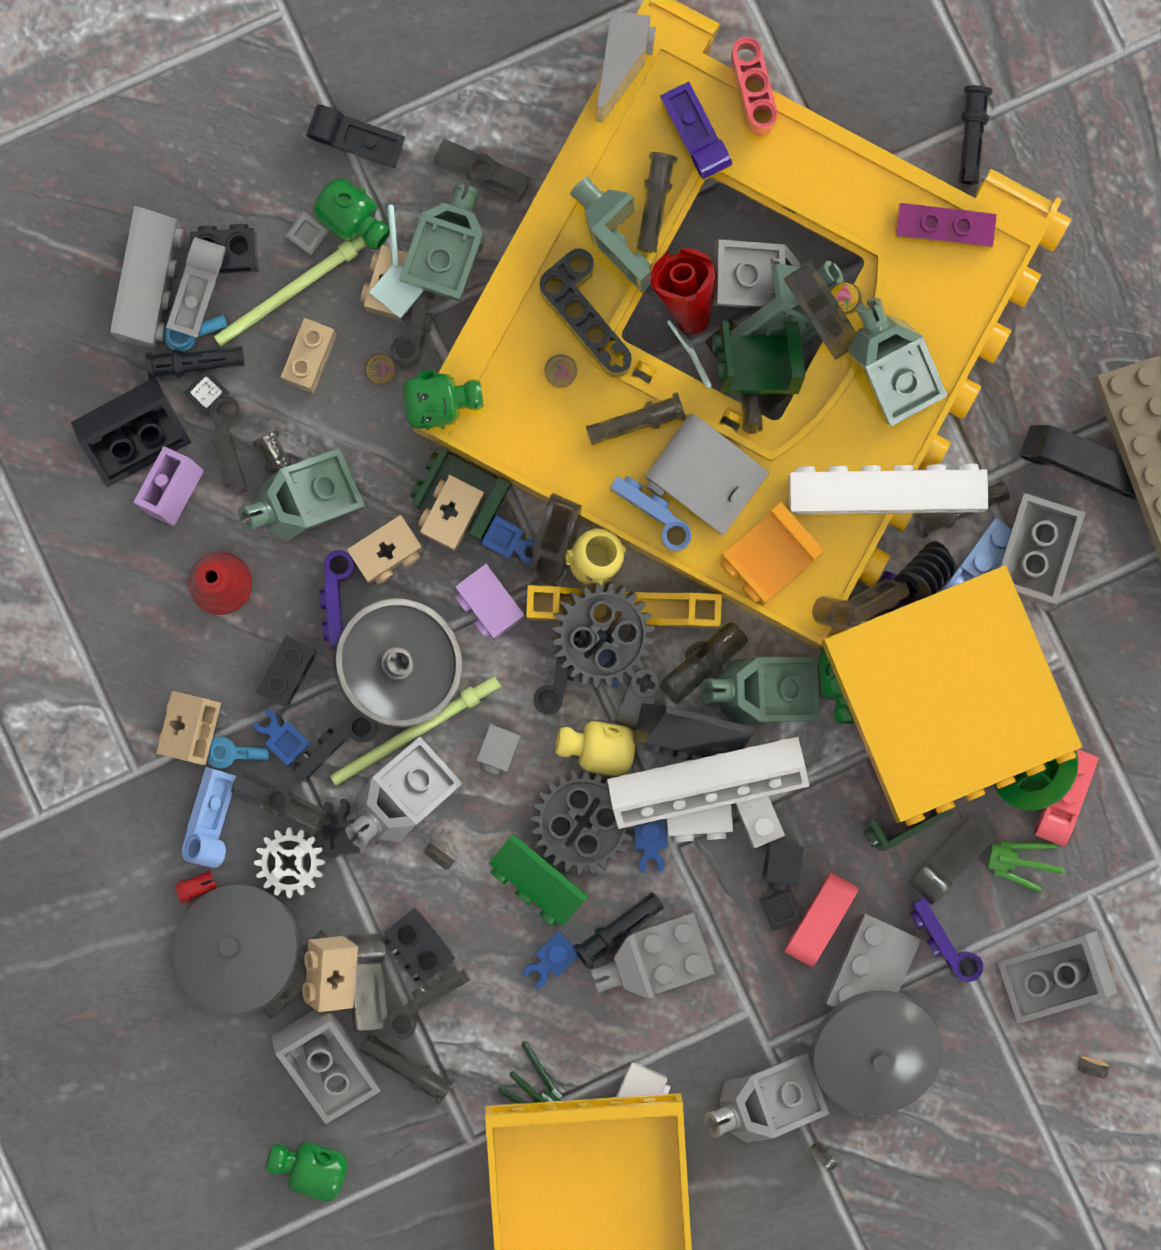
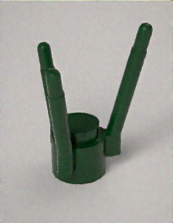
[499,1041,563,1104]

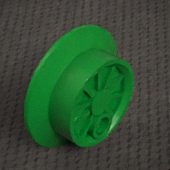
[993,750,1079,811]

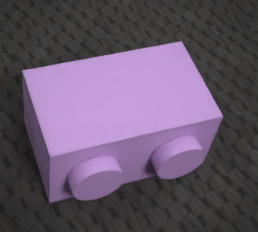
[133,446,204,526]
[455,564,525,640]

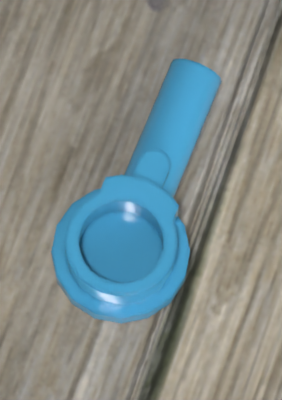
[164,315,228,352]
[207,737,270,769]

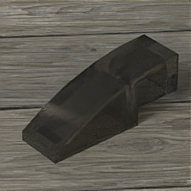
[527,493,582,587]

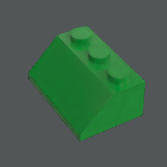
[488,834,588,926]

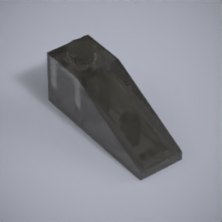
[783,260,857,360]

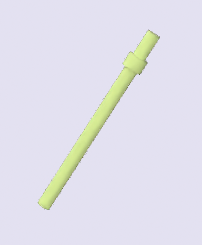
[214,236,366,347]
[330,676,501,786]

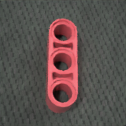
[731,37,777,135]
[784,871,859,968]

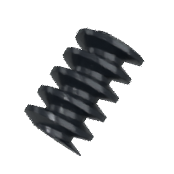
[892,541,956,603]

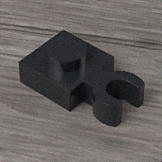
[322,799,360,858]

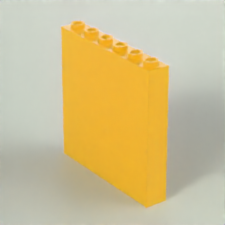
[821,565,1082,826]
[485,1093,692,1250]

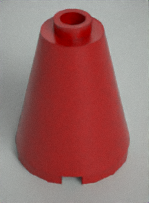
[651,248,715,334]
[188,551,252,615]

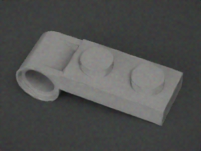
[166,237,226,338]

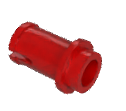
[174,869,217,903]

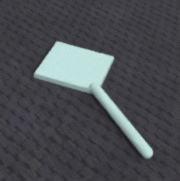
[369,204,425,319]
[667,320,711,388]

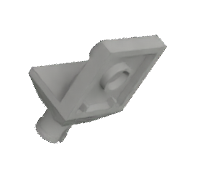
[713,239,815,309]
[345,736,463,848]
[590,912,715,999]
[704,1053,829,1143]

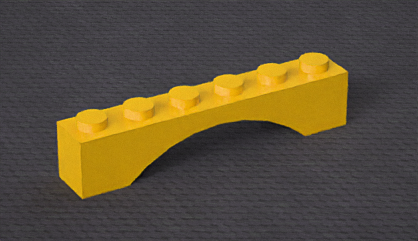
[526,585,722,629]

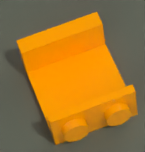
[721,502,824,605]

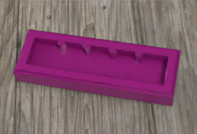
[895,203,997,248]

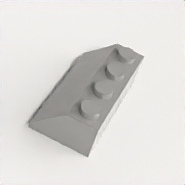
[110,206,184,349]

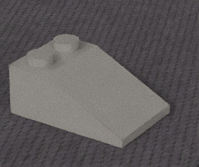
[597,10,656,122]
[997,931,1118,1024]
[271,1009,381,1125]

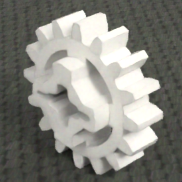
[254,828,325,898]

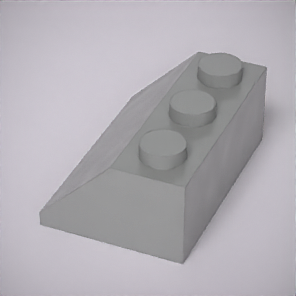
[1000,493,1086,607]
[823,913,921,1007]

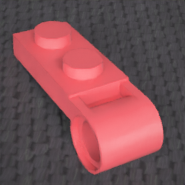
[1034,749,1099,847]

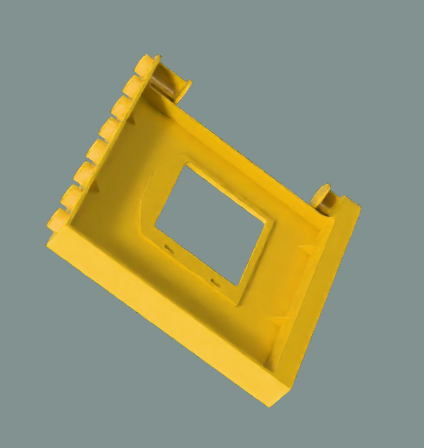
[412,0,1072,650]

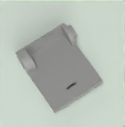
[644,413,770,535]

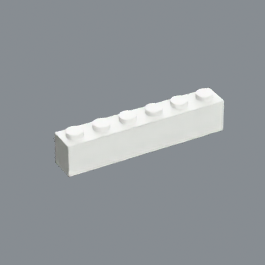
[788,464,988,515]
[607,737,810,829]

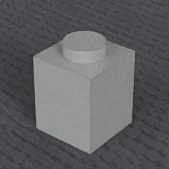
[477,724,521,776]

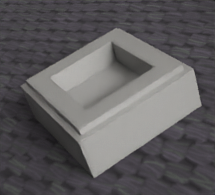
[285,211,330,256]

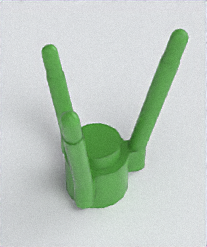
[987,840,1065,892]

